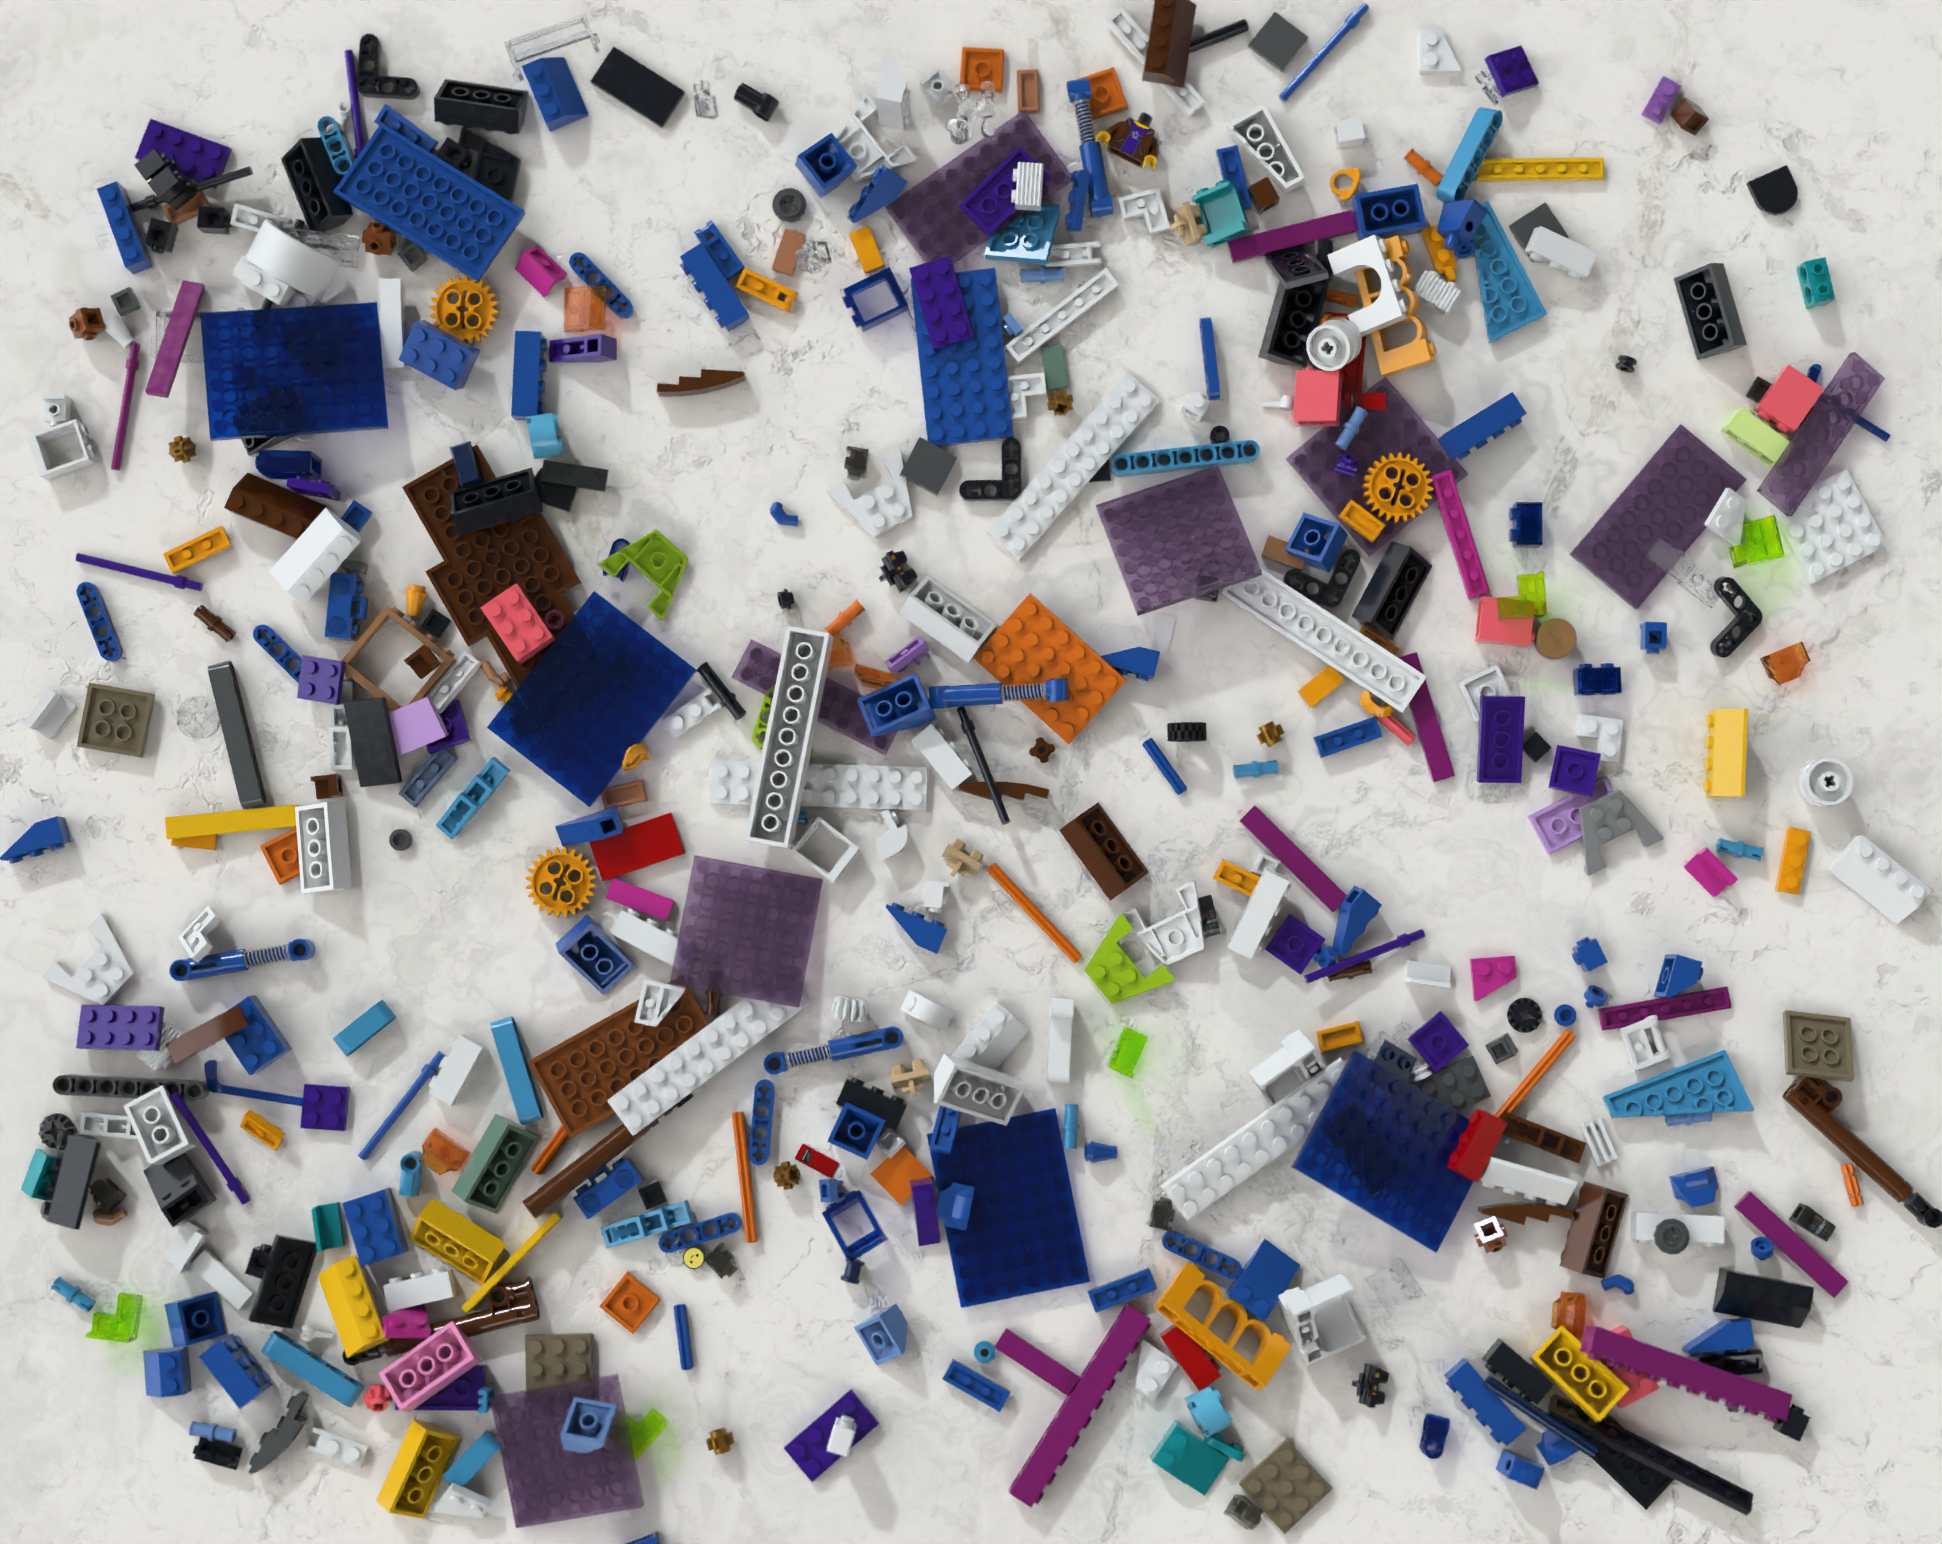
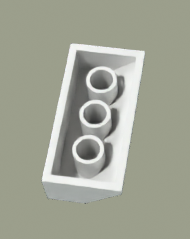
[876,55,911,131]
[270,508,360,605]
[899,575,997,663]
[295,802,352,894]
[1827,835,1932,925]
[950,1002,1030,1070]
[934,1054,1025,1126]
[1479,1156,1578,1207]

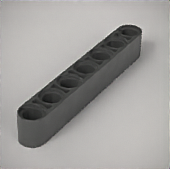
[208,660,266,809]
[52,1074,210,1101]

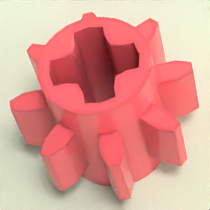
[364,1384,392,1412]

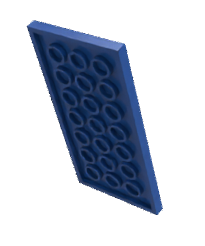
[333,123,526,283]
[910,268,1014,447]

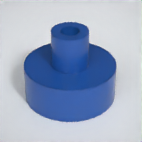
[1454,239,1475,258]
[1313,946,1337,968]
[1584,985,1608,1008]
[1751,1237,1774,1261]

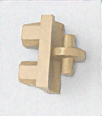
[1170,201,1208,246]
[942,838,983,877]
[890,1059,931,1097]

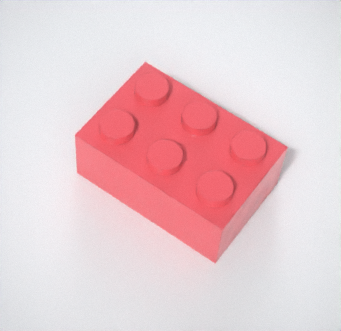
[480,583,557,664]
[1601,1325,1660,1409]

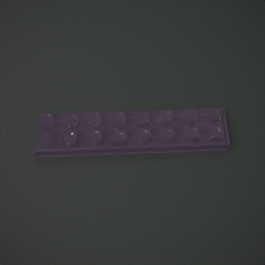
[1757,352,1885,517]
[732,639,898,756]

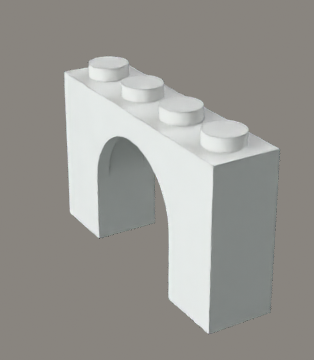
[1327,235,1408,337]

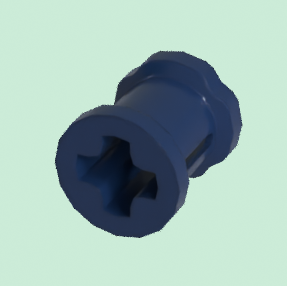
[840,1257,865,1284]

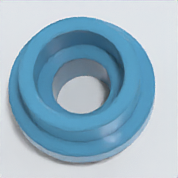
[974,1341,996,1364]

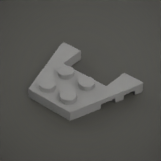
[1579,789,1664,876]

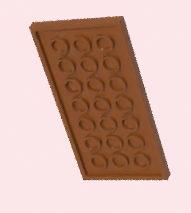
[528,975,709,1138]

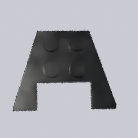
[458,126,521,202]

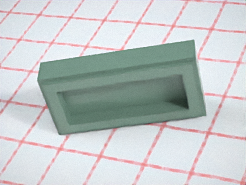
[1041,345,1068,391]

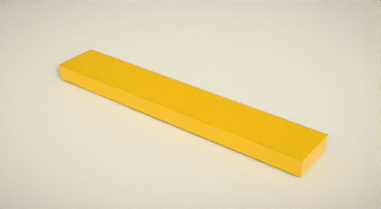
[1475,158,1604,182]
[165,804,299,839]
[461,1211,563,1313]

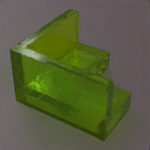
[1729,515,1785,569]
[1497,571,1547,620]
[1106,1026,1148,1078]
[85,1292,143,1343]
[608,1407,670,1460]

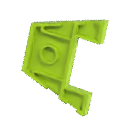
[598,529,688,620]
[1084,913,1176,1004]

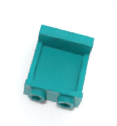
[1191,179,1251,248]

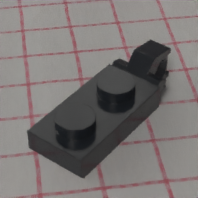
[1699,1349,1763,1375]

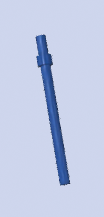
[1279,3,1370,102]
[358,1051,446,1160]

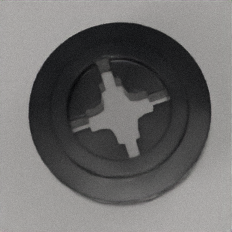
[1507,998,1543,1033]

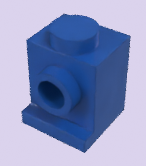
[1640,622,1667,654]

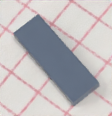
[398,749,458,808]

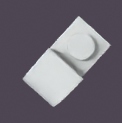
[875,809,908,860]
[900,990,955,1031]

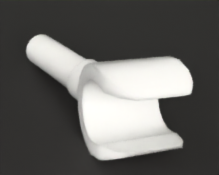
[338,102,352,132]
[1262,395,1293,410]
[300,1325,333,1341]

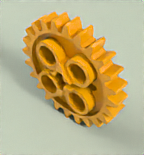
[429,275,500,345]
[1362,452,1434,523]
[526,847,597,917]

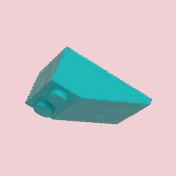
[1150,1420,1230,1495]

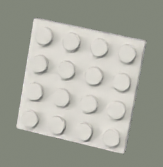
[1769,469,1887,585]

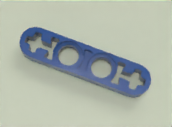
[569,252,634,319]
[1199,317,1220,400]
[76,582,122,662]
[253,624,302,683]
[749,1079,775,1165]
[658,1212,742,1253]
[1161,1230,1242,1279]

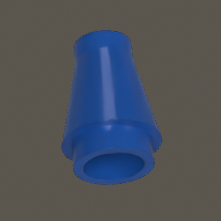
[1084,1141,1117,1163]

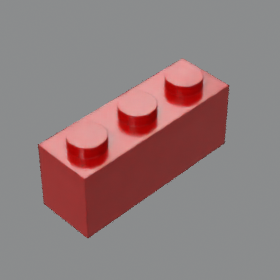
[1447,1109,1507,1182]
[1159,1324,1221,1391]

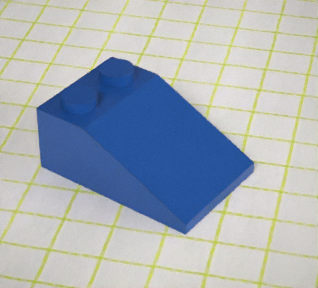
[857,673,937,737]
[555,914,635,995]
[1226,1238,1300,1321]

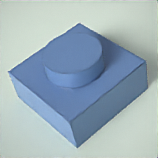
[1002,313,1023,338]

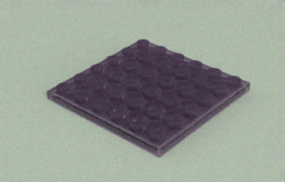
[1286,377,1468,557]
[1096,465,1262,616]
[669,855,823,1008]
[490,1374,644,1528]

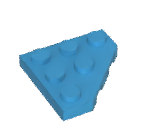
[984,204,1062,265]

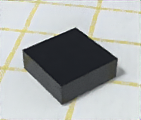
[1089,459,1111,483]
[421,608,452,638]
[1523,732,1552,763]
[638,1181,667,1210]

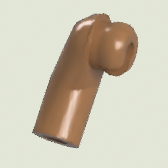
[480,661,511,687]
[93,1207,128,1226]

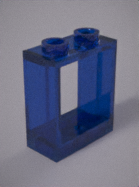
[842,267,909,332]
[255,450,322,480]
[822,1190,888,1262]

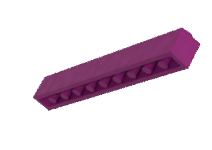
[1009,1302,1151,1508]
[1580,1326,1792,1423]

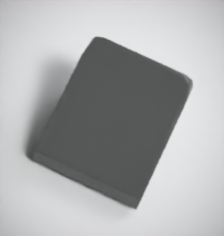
[1485,1033,1518,1065]

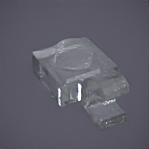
[1475,66,1510,106]
[693,79,718,119]

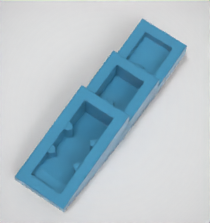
[436,757,511,839]
[600,1200,694,1248]

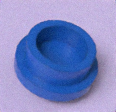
[1554,1004,1576,1026]

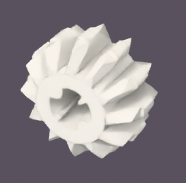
[831,996,868,1023]

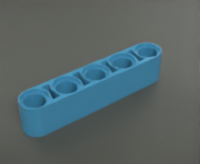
[1437,107,1503,202]
[491,1016,544,1125]
[261,1331,364,1407]

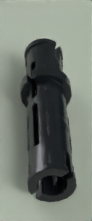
[696,662,747,721]

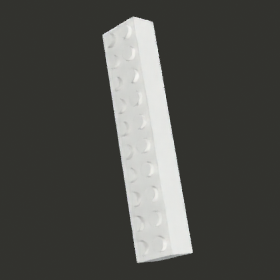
[745,626,834,850]

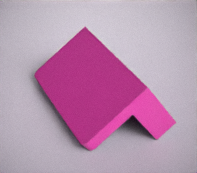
[515,245,567,297]
[1684,848,1738,897]

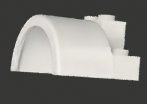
[233,219,341,318]
[1249,1029,1326,1106]
[1278,1273,1366,1366]

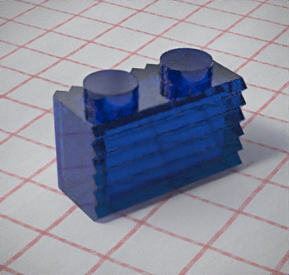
[1509,502,1543,548]
[1573,663,1622,696]

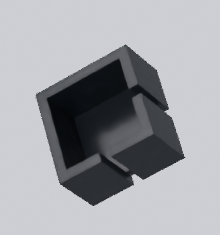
[134,149,196,211]

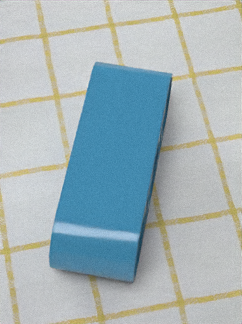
[317,116,355,177]
[333,1000,396,1057]
[442,1430,502,1487]

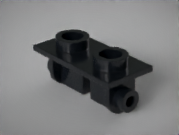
[193,1437,243,1470]

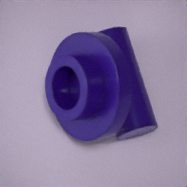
[1334,454,1359,478]

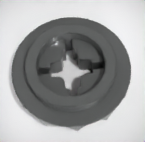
[772,188,807,223]
[38,1113,75,1148]
[1653,1218,1690,1254]

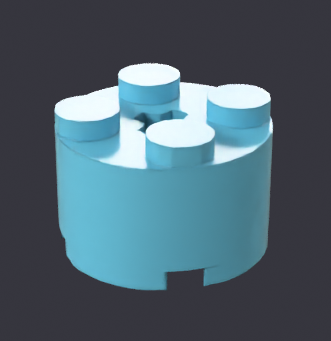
[526,412,563,460]
[1185,1386,1233,1438]

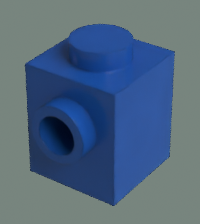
[1572,937,1608,972]

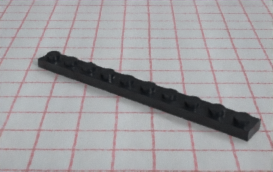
[1547,1393,1753,1516]

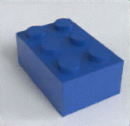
[1351,184,1426,241]
[398,320,480,390]
[225,995,292,1075]
[342,1187,409,1267]
[199,1333,272,1409]

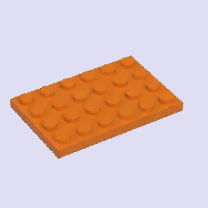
[973,593,1127,744]

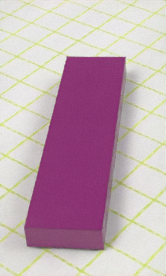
[994,1328,1080,1396]

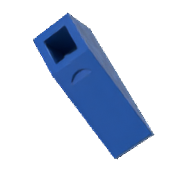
[848,164,908,224]
[1101,647,1160,681]
[555,806,624,846]
[0,816,71,864]
[1332,886,1382,957]
[886,902,947,954]
[1682,1318,1754,1357]

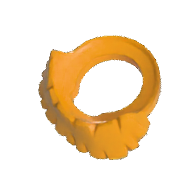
[1330,167,1361,201]
[1360,691,1394,718]
[622,743,650,771]

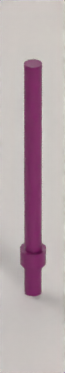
[111,343,140,471]

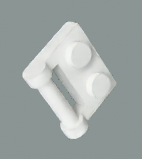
[1619,1015,1671,1071]

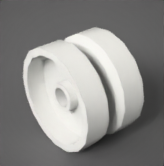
[1306,317,1362,371]
[1796,758,1853,807]

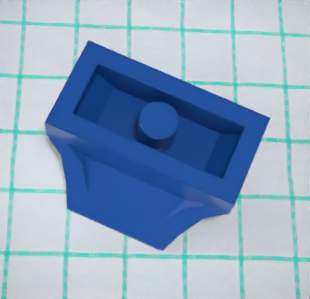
[1669,1166,1719,1208]
[936,1182,975,1231]
[1536,1422,1583,1466]

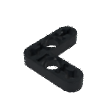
[356,34,420,100]
[959,437,1021,501]
[1283,549,1360,608]
[1710,576,1763,658]

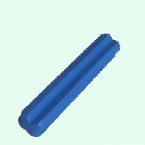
[1142,738,1187,795]
[674,1304,693,1370]

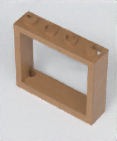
[342,606,456,711]

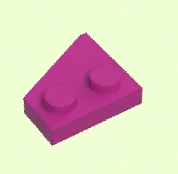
[1470,956,1517,1001]
[382,1304,431,1338]

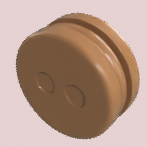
[1534,618,1577,660]

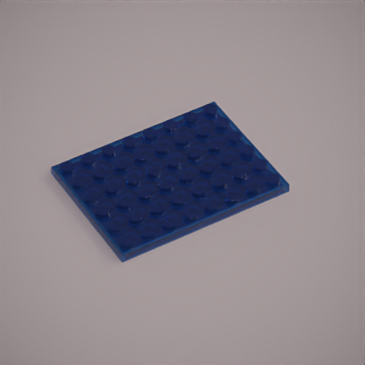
[200,302,389,441]
[487,591,697,807]
[1292,1050,1474,1253]
[927,1108,1090,1308]

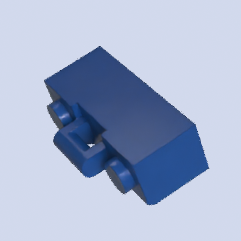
[324,572,369,641]
[573,1158,644,1219]

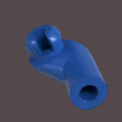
[770,502,799,526]
[1600,1274,1635,1295]

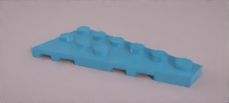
[1473,201,1547,344]
[1602,1050,1754,1118]

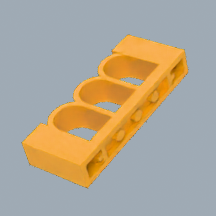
[1355,235,1437,377]
[1154,1262,1292,1391]

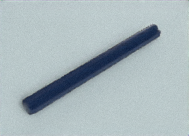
[1483,1376,1598,1457]

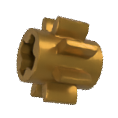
[1047,389,1074,416]
[168,436,196,463]
[1256,721,1284,747]
[773,1161,801,1190]
[706,1428,734,1455]

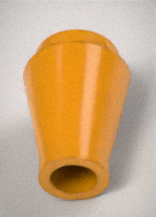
[406,584,427,617]

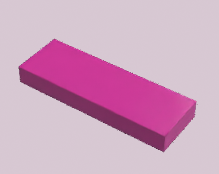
[606,878,675,921]

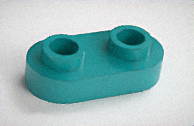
[1203,1432,1246,1462]

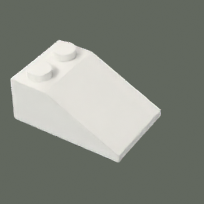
[123,1085,198,1166]

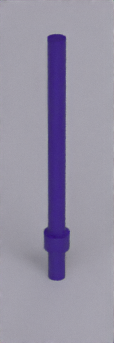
[344,50,365,159]
[76,553,203,591]
[1304,929,1425,984]
[170,1091,250,1205]

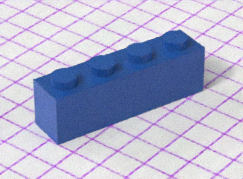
[97,181,153,274]
[680,243,750,332]
[511,331,547,420]
[1438,392,1527,461]
[1444,1358,1527,1446]

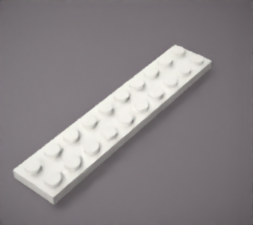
[987,372,1160,561]
[1221,558,1427,713]
[710,760,928,811]
[607,969,810,1136]
[1161,1058,1366,1221]

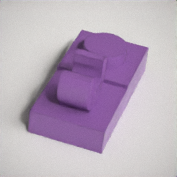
[1641,76,1682,125]
[885,636,930,674]

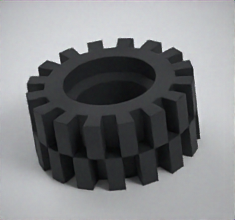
[1167,722,1207,742]

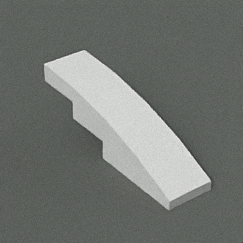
[379,278,406,368]
[328,680,354,770]
[79,1112,138,1140]

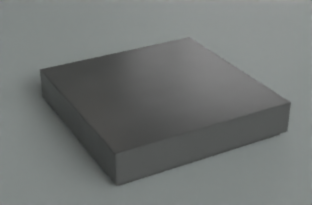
[1248,12,1308,72]
[1509,202,1569,262]
[900,437,957,496]

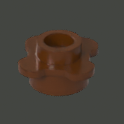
[1029,737,1055,763]

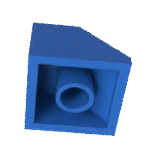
[795,132,858,198]
[1285,512,1348,572]
[1654,954,1703,998]
[827,1101,886,1160]
[164,1291,226,1348]
[143,1346,191,1397]

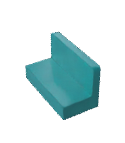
[21,1149,57,1200]
[311,1202,345,1252]

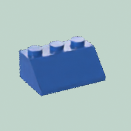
[522,57,589,132]

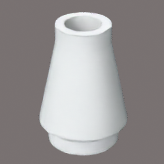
[104,315,135,348]

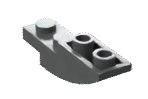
[248,1391,309,1474]

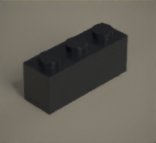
[836,1077,907,1130]
[1482,1338,1554,1405]

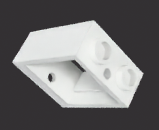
[26,419,96,480]
[792,816,860,883]

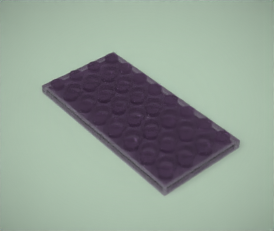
[885,110,1071,264]
[1569,424,1747,610]

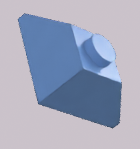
[854,1304,908,1366]
[560,1397,617,1454]

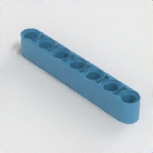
[1111,440,1260,477]

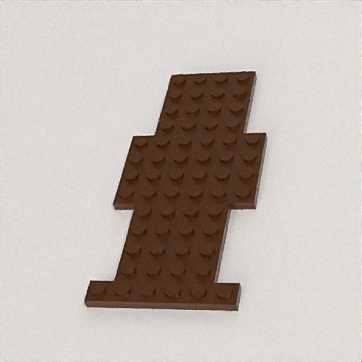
[402,445,634,739]

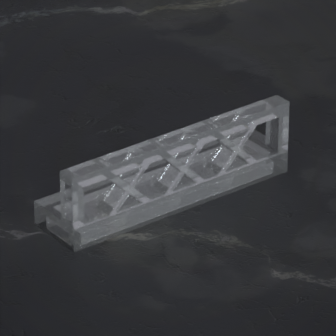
[278,227,360,269]

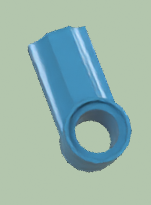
[399,1151,425,1197]

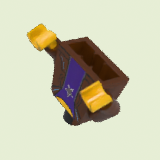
[1095,113,1159,171]

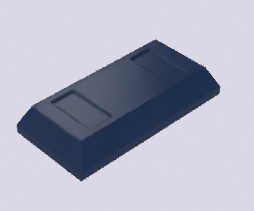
[450,441,482,488]

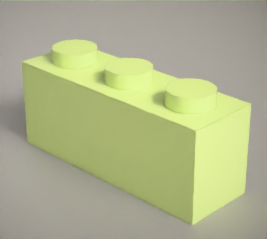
[1721,406,1794,469]

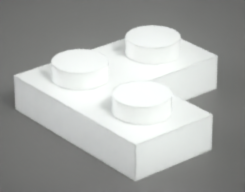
[1117,187,1170,235]
[1007,373,1047,420]
[1576,714,1623,763]
[178,906,221,963]

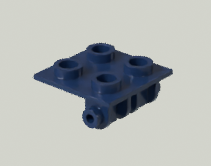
[1365,1040,1417,1097]

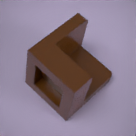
[1671,97,1709,136]
[1248,177,1280,214]
[404,645,442,679]
[310,774,343,799]

